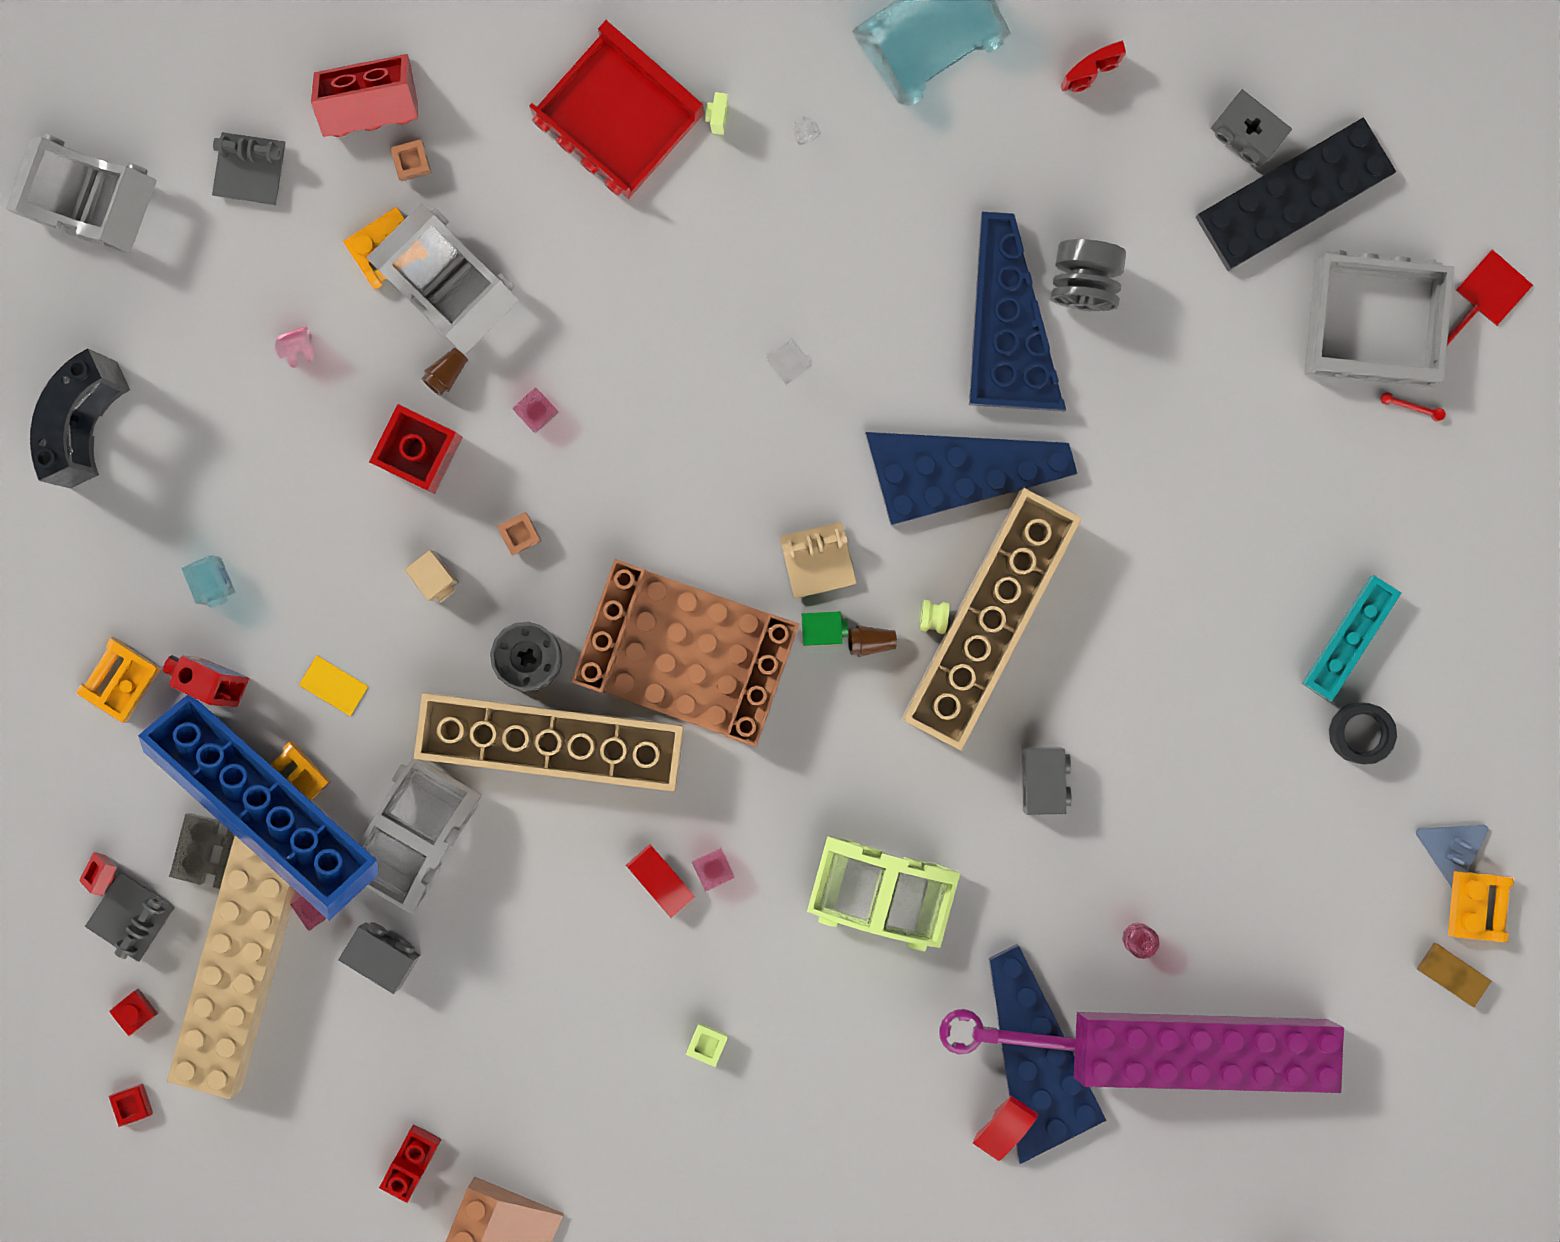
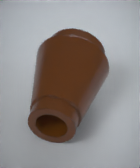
[421,348,468,396]
[848,625,897,657]

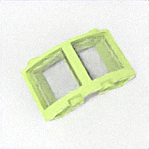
[807,836,961,951]

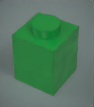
[801,611,848,646]

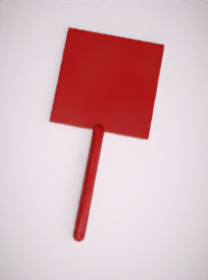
[1447,249,1533,346]

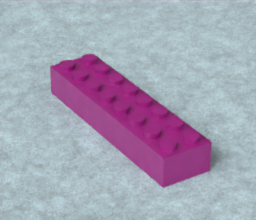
[1074,1012,1344,1093]

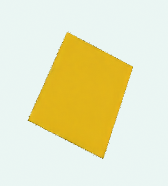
[299,655,369,716]

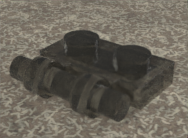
[169,813,235,889]

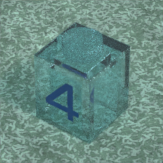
[181,555,236,608]

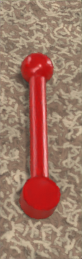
[1380,392,1446,422]

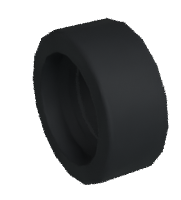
[1329,703,1397,765]

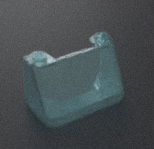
[852,0,1011,105]

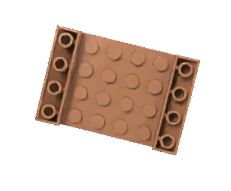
[571,559,799,747]

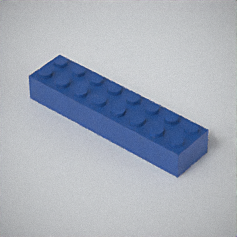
[138,695,378,921]

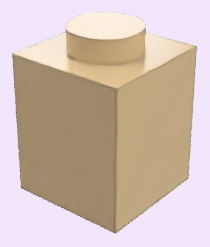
[404,550,459,602]

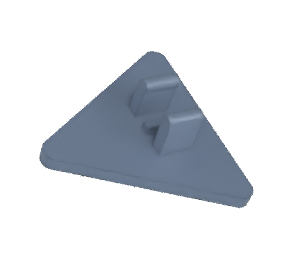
[1416,825,1488,888]

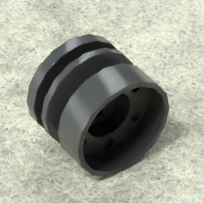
[1050,239,1127,312]
[490,622,563,692]

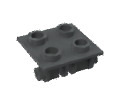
[212,132,286,205]
[85,872,175,962]

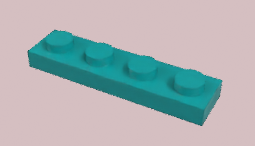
[1301,575,1402,701]

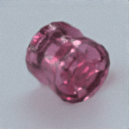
[1122,923,1160,959]

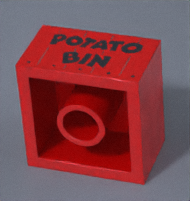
[369,403,463,494]

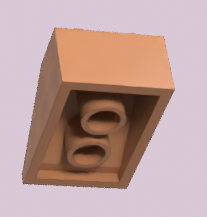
[445,1176,564,1242]

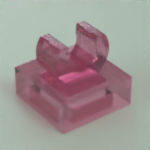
[274,326,313,368]

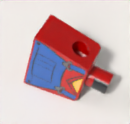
[163,655,250,707]

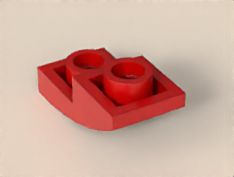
[1061,40,1126,93]
[625,844,695,918]
[972,1096,1038,1161]
[379,1124,442,1203]

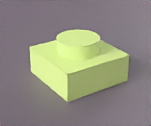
[705,92,729,135]
[686,1022,728,1067]

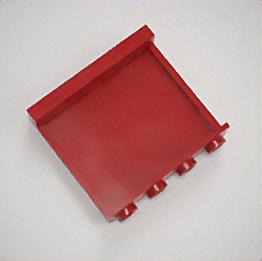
[529,20,704,199]

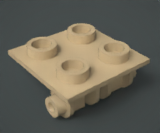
[779,522,857,599]

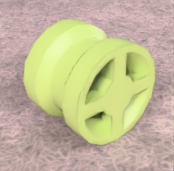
[919,599,950,634]

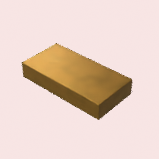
[1417,943,1492,1007]

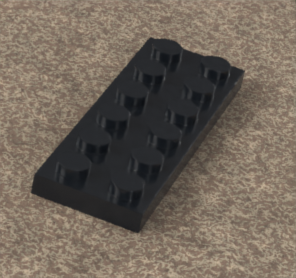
[1196,117,1396,271]

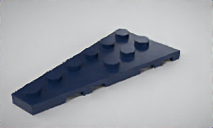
[969,211,1066,412]
[865,432,1078,526]
[989,944,1107,1164]

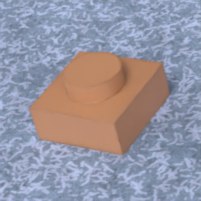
[390,139,432,182]
[497,512,542,556]

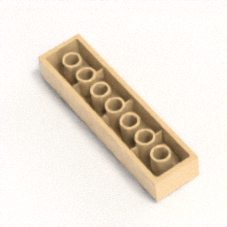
[901,488,1082,751]
[413,693,685,792]
[167,836,296,1099]

